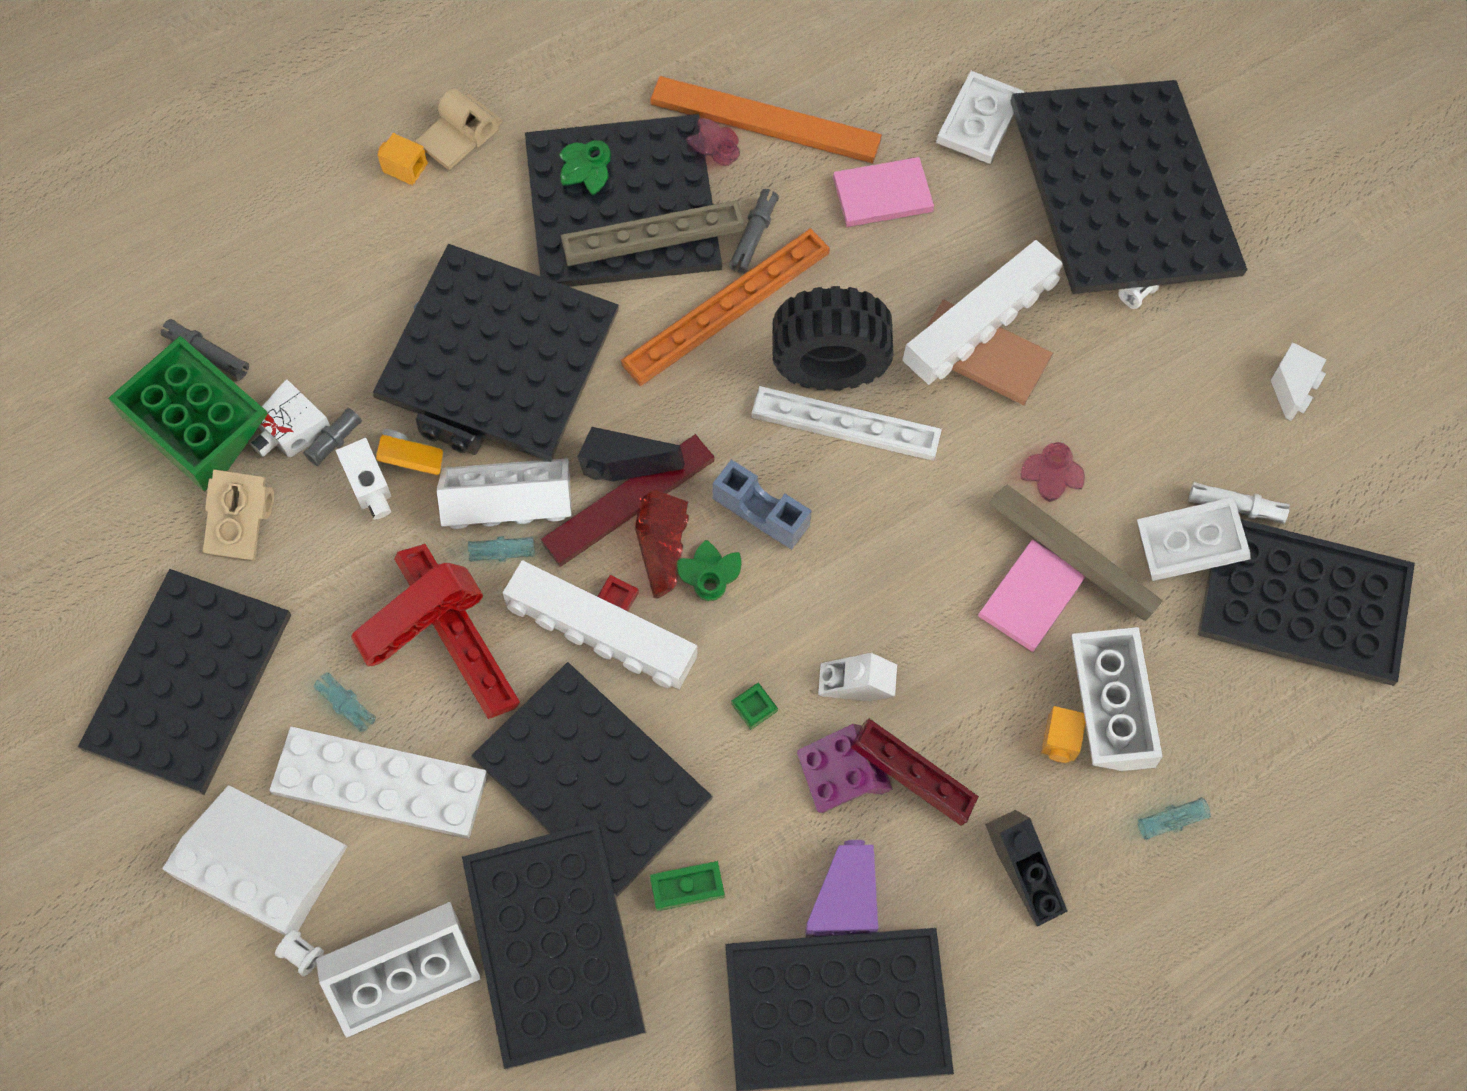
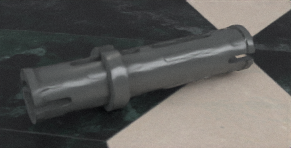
[729,189,779,274]
[161,319,249,380]

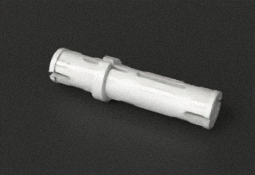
[1188,482,1290,524]

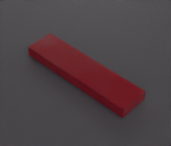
[850,718,979,826]

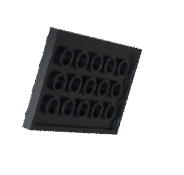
[1197,519,1415,686]
[78,569,291,795]
[471,662,712,897]
[462,821,647,1070]
[725,928,954,1091]

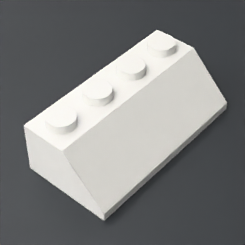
[437,458,571,529]
[1071,627,1162,771]
[316,902,481,1038]

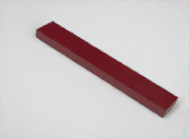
[541,434,715,567]

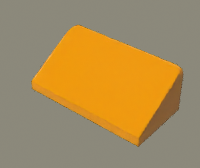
[376,435,443,475]

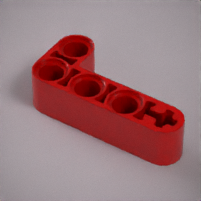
[351,563,483,666]

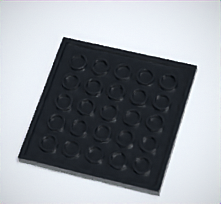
[525,114,722,287]
[373,243,619,462]

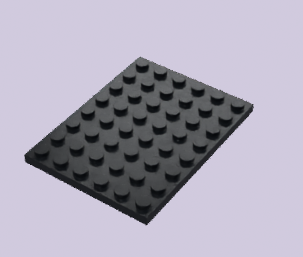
[1010,80,1247,294]

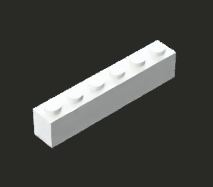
[902,240,1063,385]
[503,560,697,689]

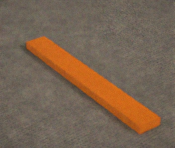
[651,76,882,163]
[621,228,830,387]

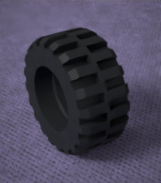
[772,286,894,391]

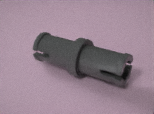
[303,408,362,466]

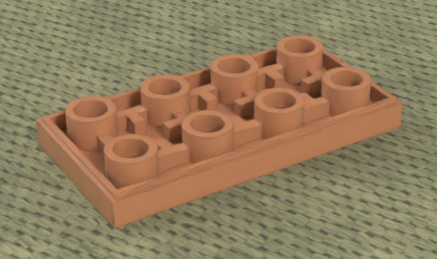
[925,299,1053,406]

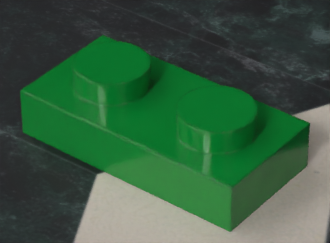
[650,861,725,912]

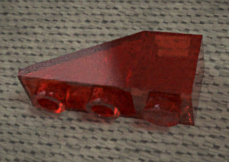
[635,489,689,599]

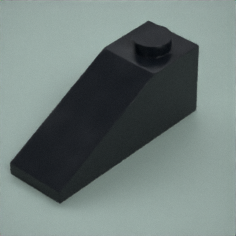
[577,427,685,482]

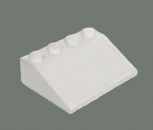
[162,785,347,936]

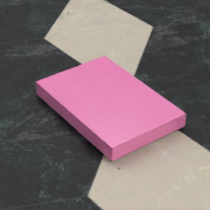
[833,157,934,227]
[978,539,1086,652]

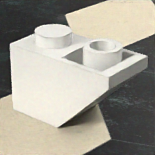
[1271,343,1326,421]
[818,653,897,701]

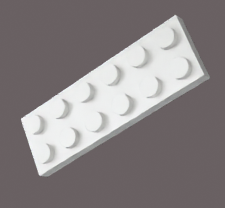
[269,727,488,839]

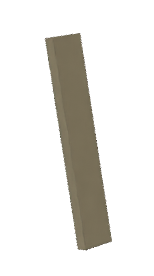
[561,200,745,266]
[989,484,1163,621]

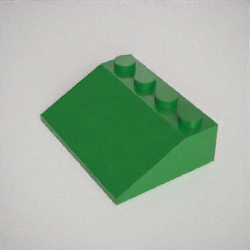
[108,336,268,492]

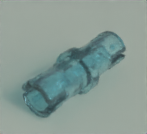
[468,536,535,562]
[314,672,376,732]
[1138,797,1211,840]

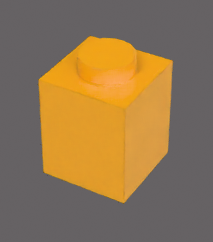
[377,133,428,186]
[1041,706,1086,763]

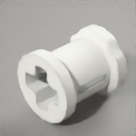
[1118,285,1159,309]
[275,930,324,977]

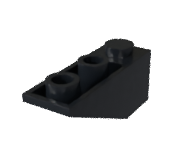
[985,810,1068,927]

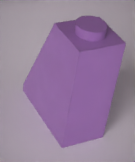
[805,840,878,937]

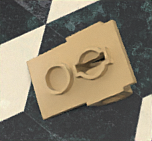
[415,88,502,170]
[203,469,274,560]

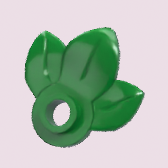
[559,140,611,195]
[677,540,742,601]

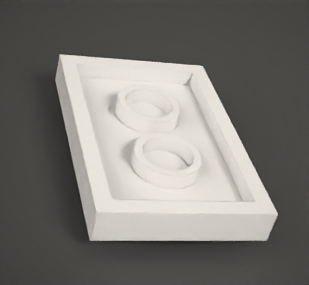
[936,71,1024,164]
[1137,497,1251,581]

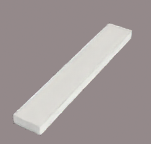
[751,386,942,461]

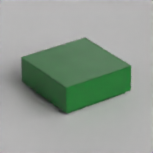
[731,682,778,730]

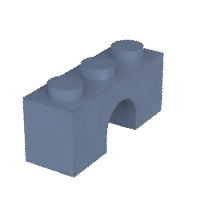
[713,459,812,550]

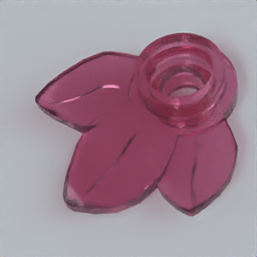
[686,118,740,166]
[1021,442,1085,502]

